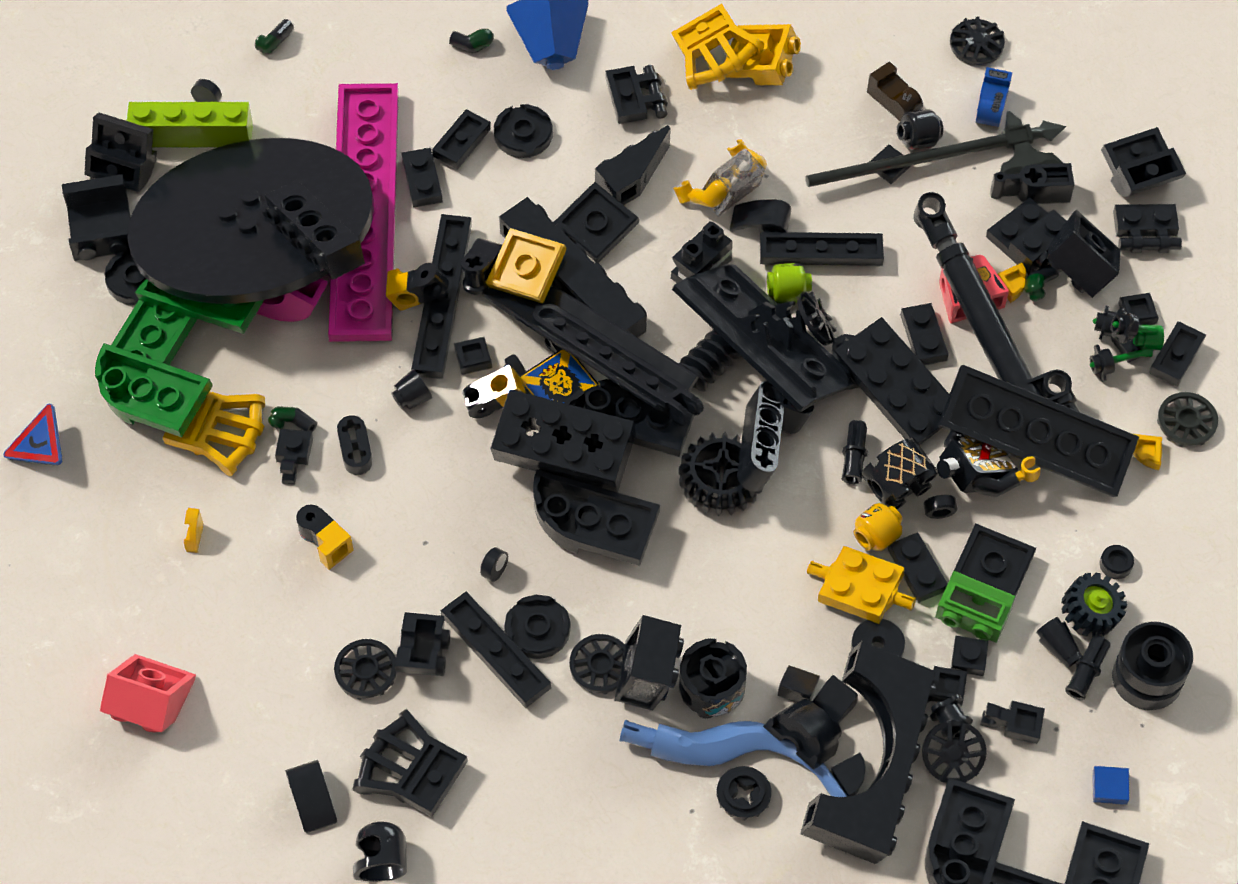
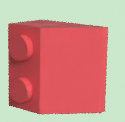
[100,654,196,733]

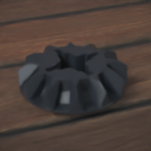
[716,766,772,821]

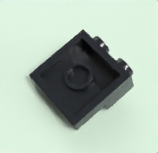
[986,197,1067,275]

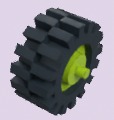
[1061,572,1127,637]

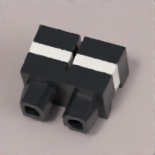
[670,221,732,283]

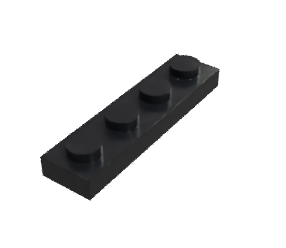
[760,232,884,266]
[440,591,551,708]

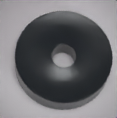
[851,619,905,657]

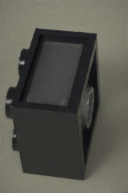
[614,615,684,711]

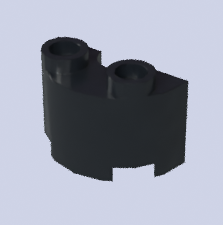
[395,612,451,676]
[763,699,842,770]

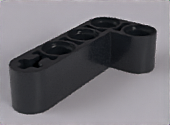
[737,381,814,492]

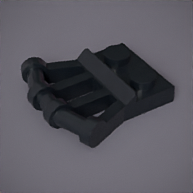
[352,709,468,817]

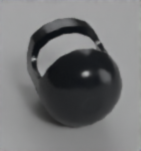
[353,821,407,882]

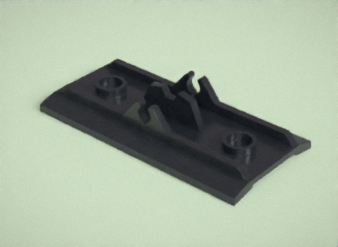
[672,264,859,412]

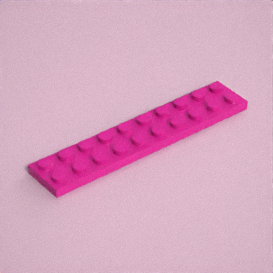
[328,83,399,342]

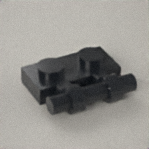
[605,65,668,124]
[1113,204,1182,253]

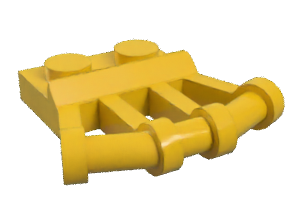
[671,4,764,90]
[163,392,265,477]

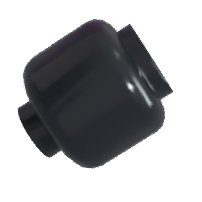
[897,109,944,150]

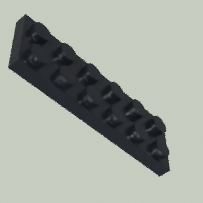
[938,365,1139,497]

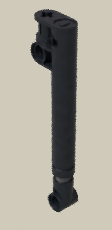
[913,192,1079,412]

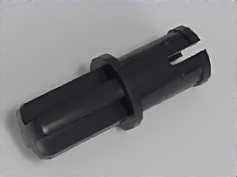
[841,420,868,484]
[1065,636,1111,700]

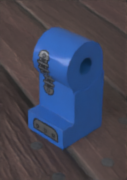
[975,67,1013,127]

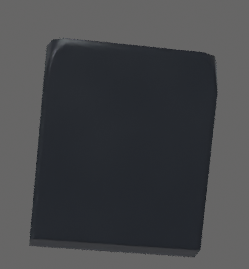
[777,665,820,702]
[812,675,858,724]

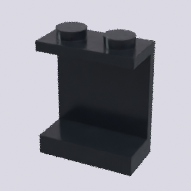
[61,174,131,261]

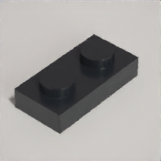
[432,109,491,169]
[401,147,443,208]
[900,303,949,365]
[1149,321,1206,387]
[888,532,948,603]

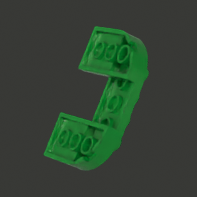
[95,279,264,437]

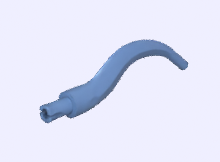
[619,720,848,797]

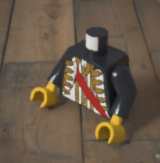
[937,431,1040,497]

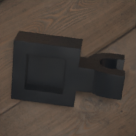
[275,429,313,485]
[980,701,1045,744]

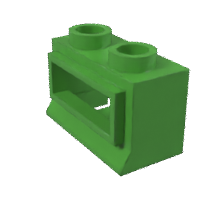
[935,571,1015,643]

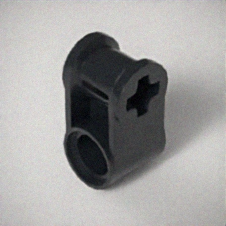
[461,238,502,295]

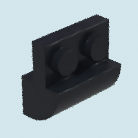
[84,112,157,192]
[1101,127,1186,197]

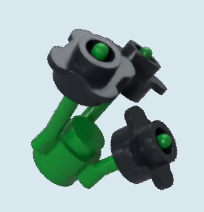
[1090,305,1164,382]

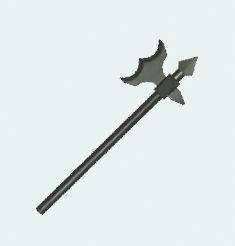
[805,111,1067,187]

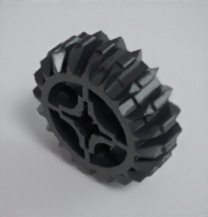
[678,431,763,517]

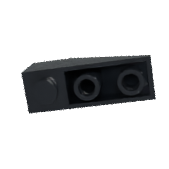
[595,125,671,205]

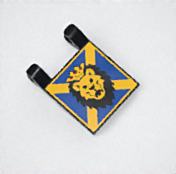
[504,338,598,403]

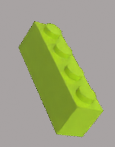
[127,102,253,148]

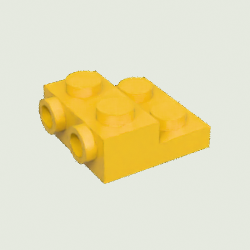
[725,24,801,85]

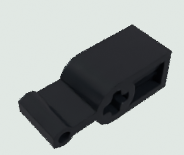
[990,163,1075,204]

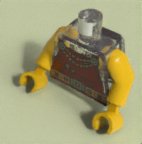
[673,139,767,217]

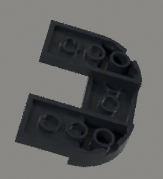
[533,379,694,566]
[925,777,1150,884]

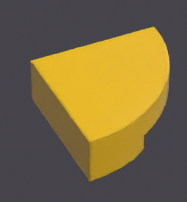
[997,263,1026,303]
[1133,434,1162,470]
[184,508,204,553]

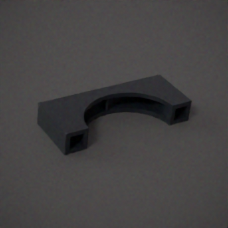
[800,641,936,864]

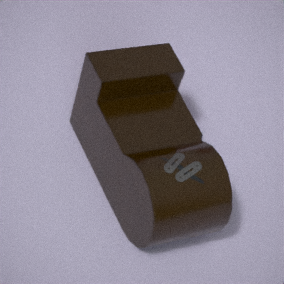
[867,61,923,121]

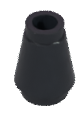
[1036,617,1083,668]

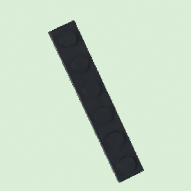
[411,214,472,379]

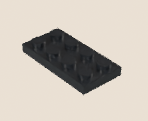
[833,317,949,445]

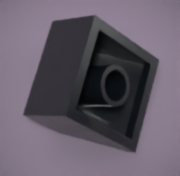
[1048,210,1120,298]

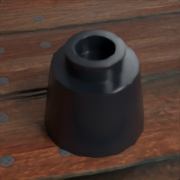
[391,369,433,409]

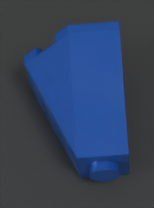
[506,0,588,70]

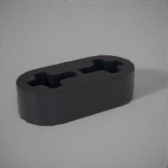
[337,415,372,475]

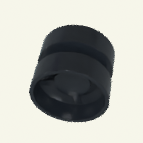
[1112,622,1193,710]

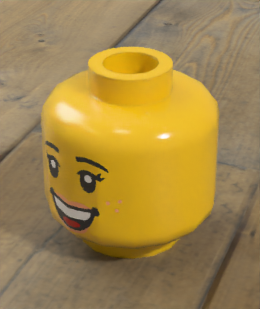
[854,503,903,552]

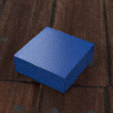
[1093,766,1129,805]

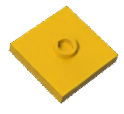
[486,228,567,304]

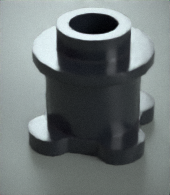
[930,694,973,738]

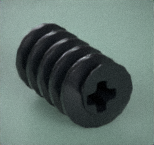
[679,329,740,392]

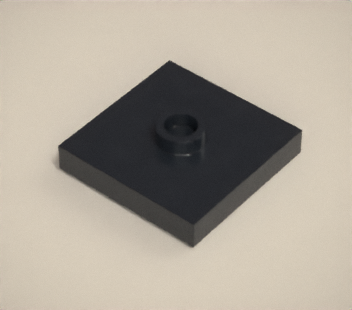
[553,182,639,263]
[954,523,1036,597]

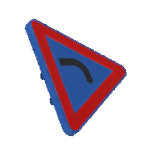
[3,403,62,466]

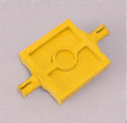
[807,546,916,624]

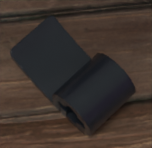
[730,199,792,232]
[285,760,337,833]

